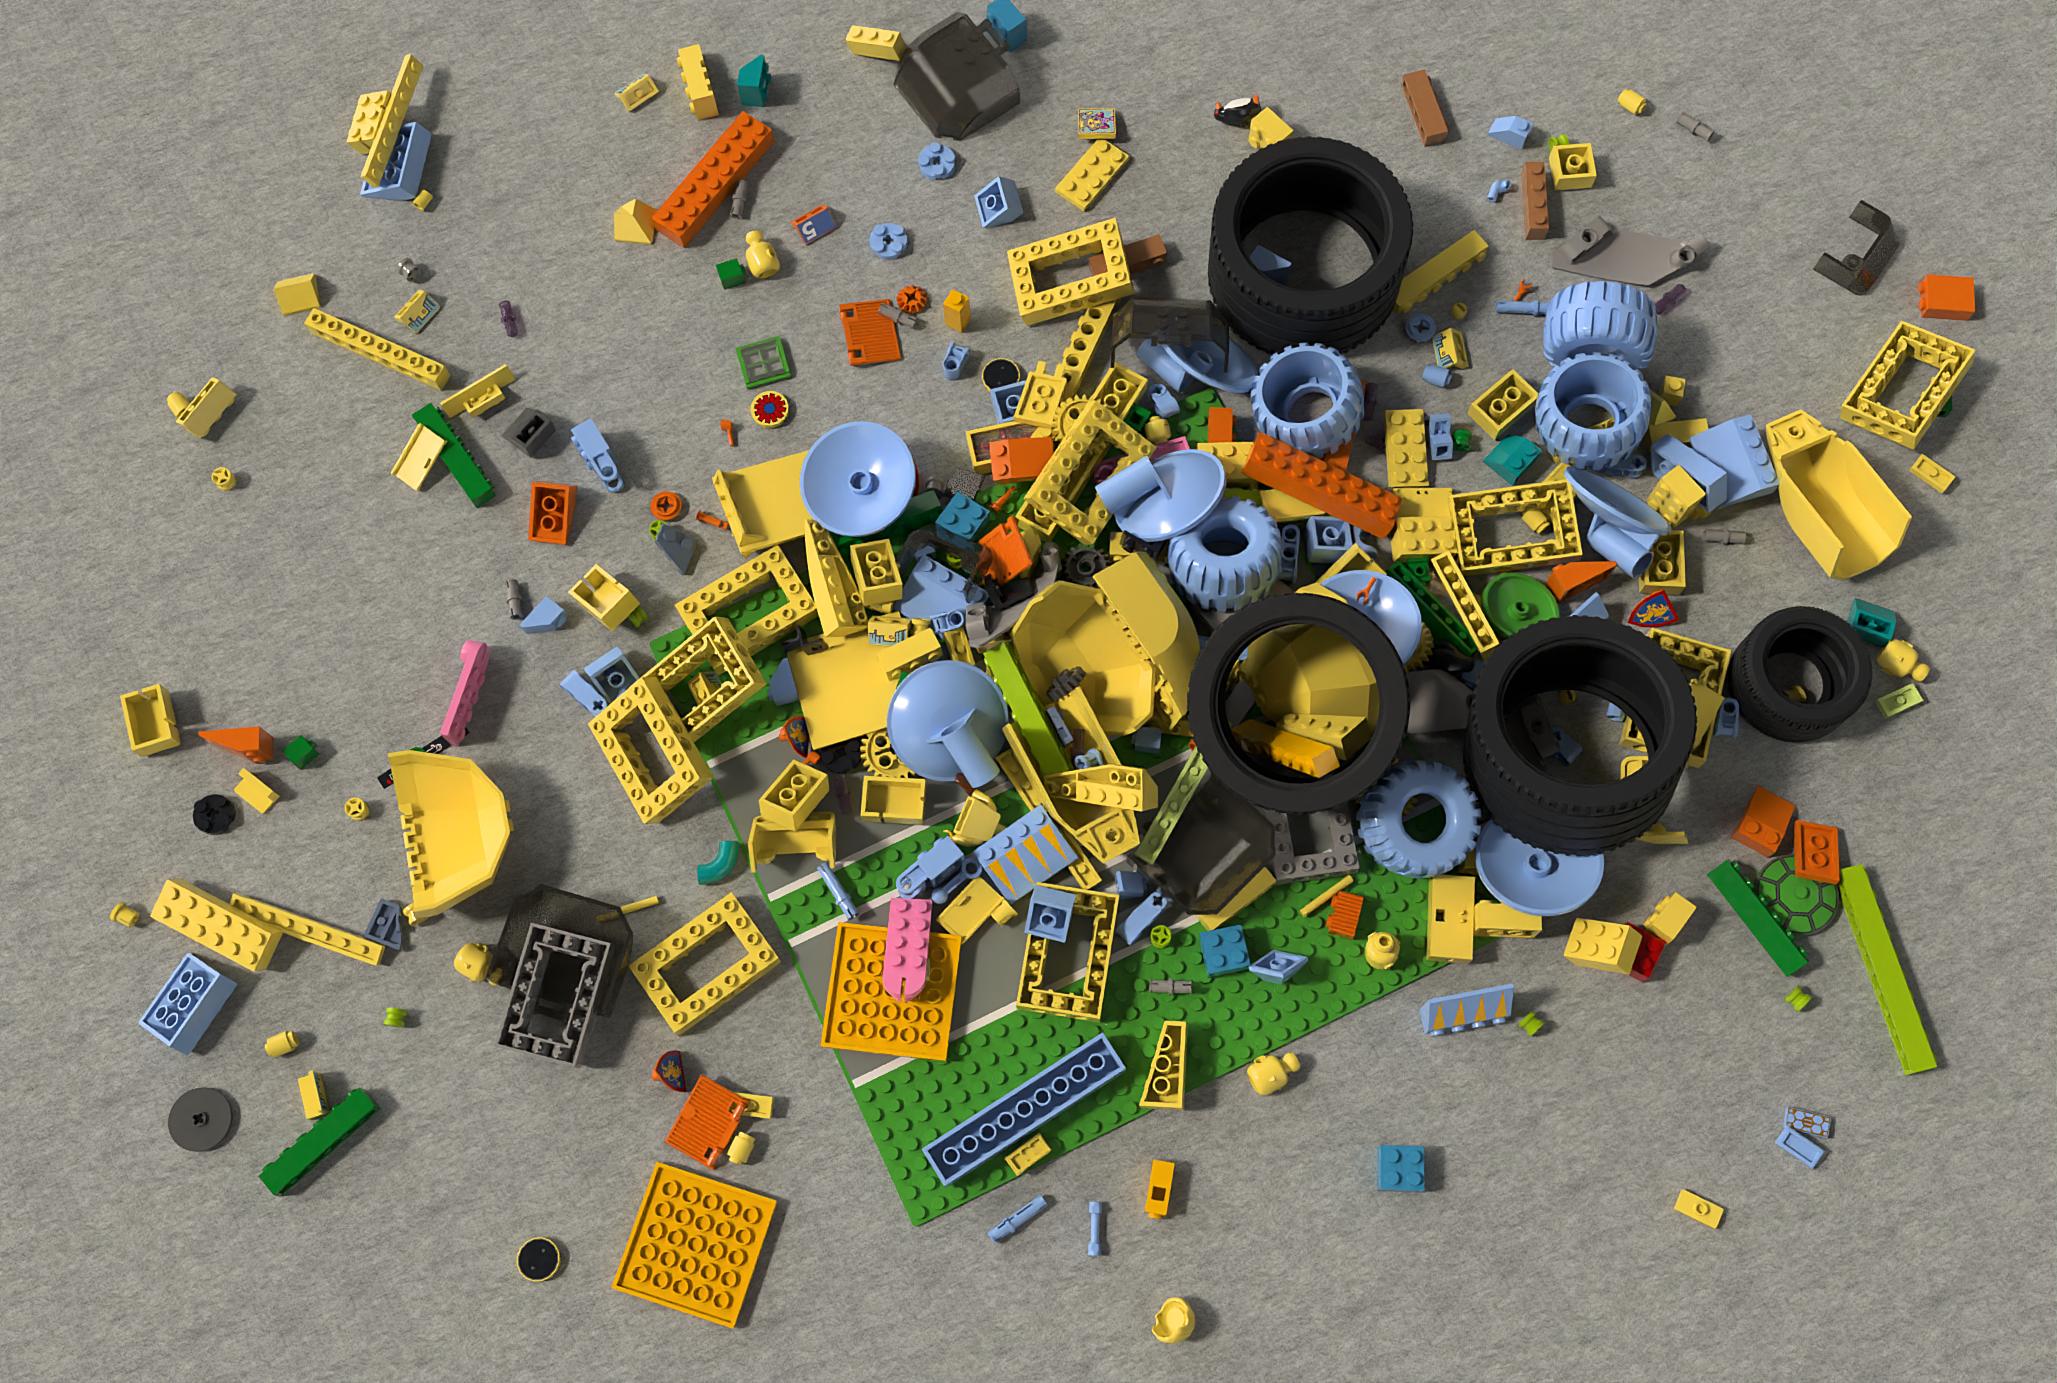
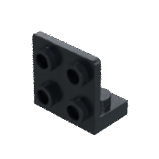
[1120,530,1167,561]
[984,573,1033,611]

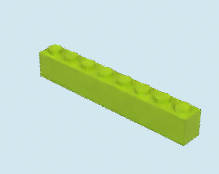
[983,641,1076,799]

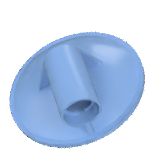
[1136,314,1258,393]
[800,421,916,537]
[1095,449,1226,542]
[1564,466,1672,578]
[1320,570,1422,666]
[887,660,1008,788]
[1475,819,1604,916]

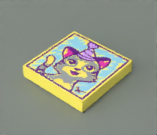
[1078,108,1116,139]

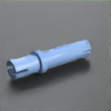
[1496,300,1549,316]
[817,862,859,920]
[987,1195,1047,1244]

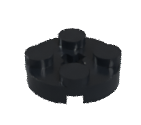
[821,738,862,774]
[193,794,236,835]

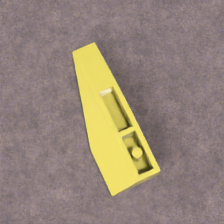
[805,519,868,637]
[1044,764,1158,811]

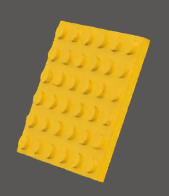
[820,922,962,1062]
[611,1162,778,1329]

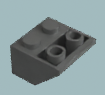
[501,408,556,458]

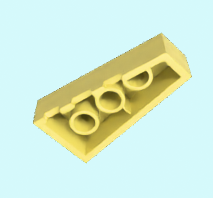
[677,44,719,120]
[1276,713,1372,761]
[1139,1021,1188,1111]

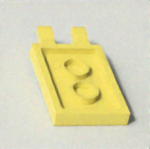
[1014,361,1067,429]

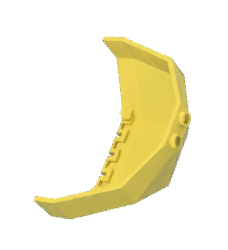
[1010,580,1156,736]
[1246,583,1379,736]
[388,750,514,919]

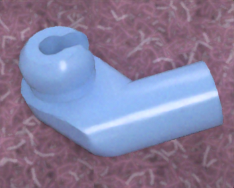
[1487,179,1512,202]

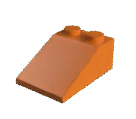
[989,437,1054,485]
[528,481,577,545]
[1545,561,1618,604]
[198,726,274,764]
[1730,785,1795,858]

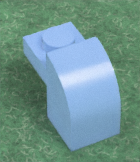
[1427,413,1453,460]

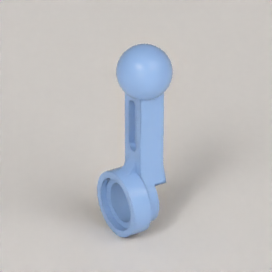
[931,858,982,904]

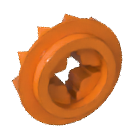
[897,284,927,313]
[650,491,682,522]

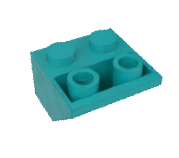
[737,55,771,107]
[1847,598,1896,648]

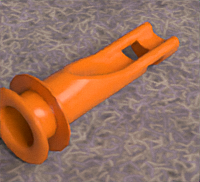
[989,485,1017,514]
[695,509,729,530]

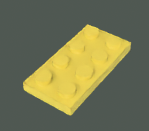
[1055,139,1129,212]
[1383,409,1429,488]

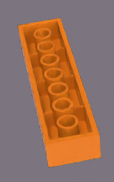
[651,111,775,248]
[1241,432,1402,540]

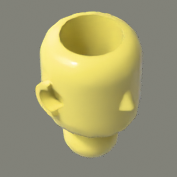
[746,230,780,279]
[1876,639,1930,682]
[1365,932,1400,970]
[454,943,506,986]
[1247,1052,1300,1096]

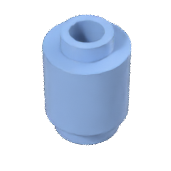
[1422,364,1452,388]

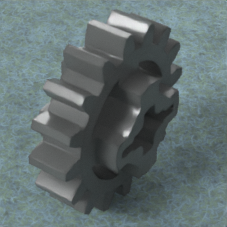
[1046,666,1086,701]

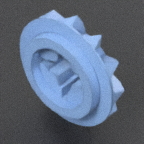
[1405,313,1436,343]

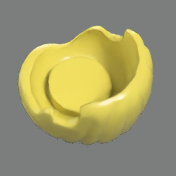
[1152,1297,1196,1344]

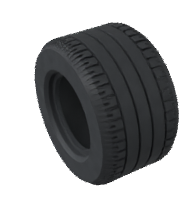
[1728,606,1873,743]

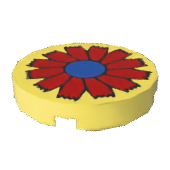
[751,391,789,428]

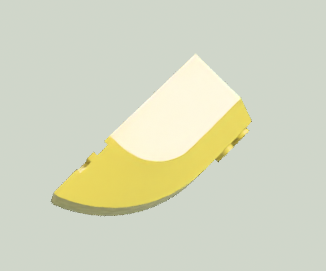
[1766,409,1912,581]
[1093,552,1200,731]
[1002,686,1140,864]

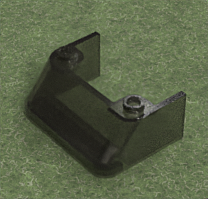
[1813,200,1900,296]
[895,524,993,604]

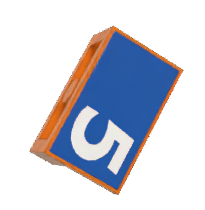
[791,204,837,245]

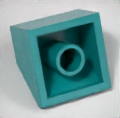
[1483,434,1542,486]

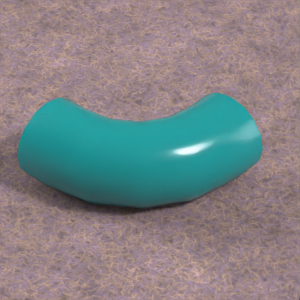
[697,841,739,885]

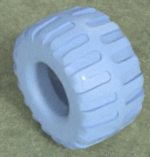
[1543,281,1658,371]
[1251,343,1364,459]
[1535,352,1651,470]
[1167,495,1282,612]
[1356,760,1481,878]

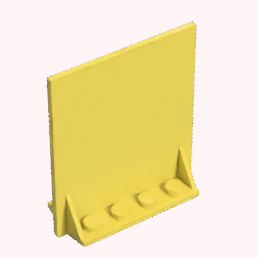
[712,450,814,559]

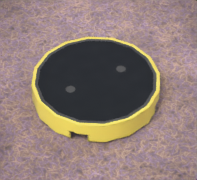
[982,358,1020,392]
[517,1237,561,1282]

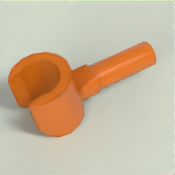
[1513,279,1532,301]
[721,419,735,446]
[1357,577,1377,606]
[803,751,822,766]

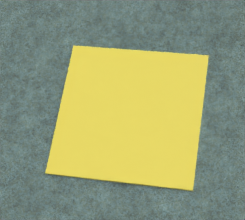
[787,610,913,750]

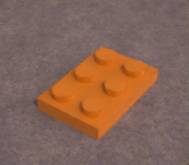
[1794,820,1840,885]

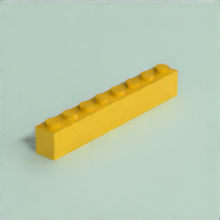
[1231,719,1340,778]

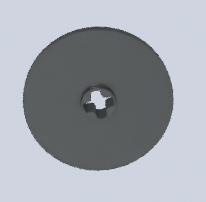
[168,1087,233,1152]

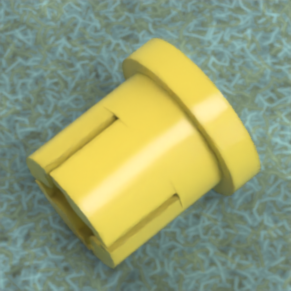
[990,899,1018,927]
[110,902,140,928]

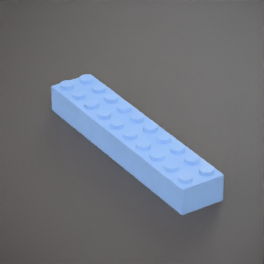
[922,1032,1126,1188]

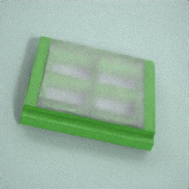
[735,336,791,389]

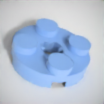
[918,142,955,180]
[870,223,907,260]

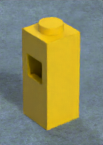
[943,289,971,333]
[1144,1159,1175,1220]

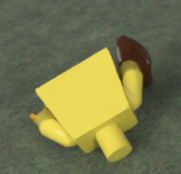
[943,773,1006,847]

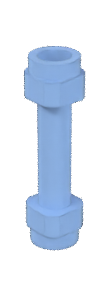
[1088,1202,1102,1256]

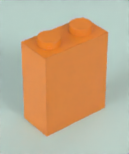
[1918,274,1975,321]

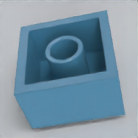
[986,0,1027,52]
[935,491,991,550]
[1199,925,1250,978]
[1377,1145,1425,1193]

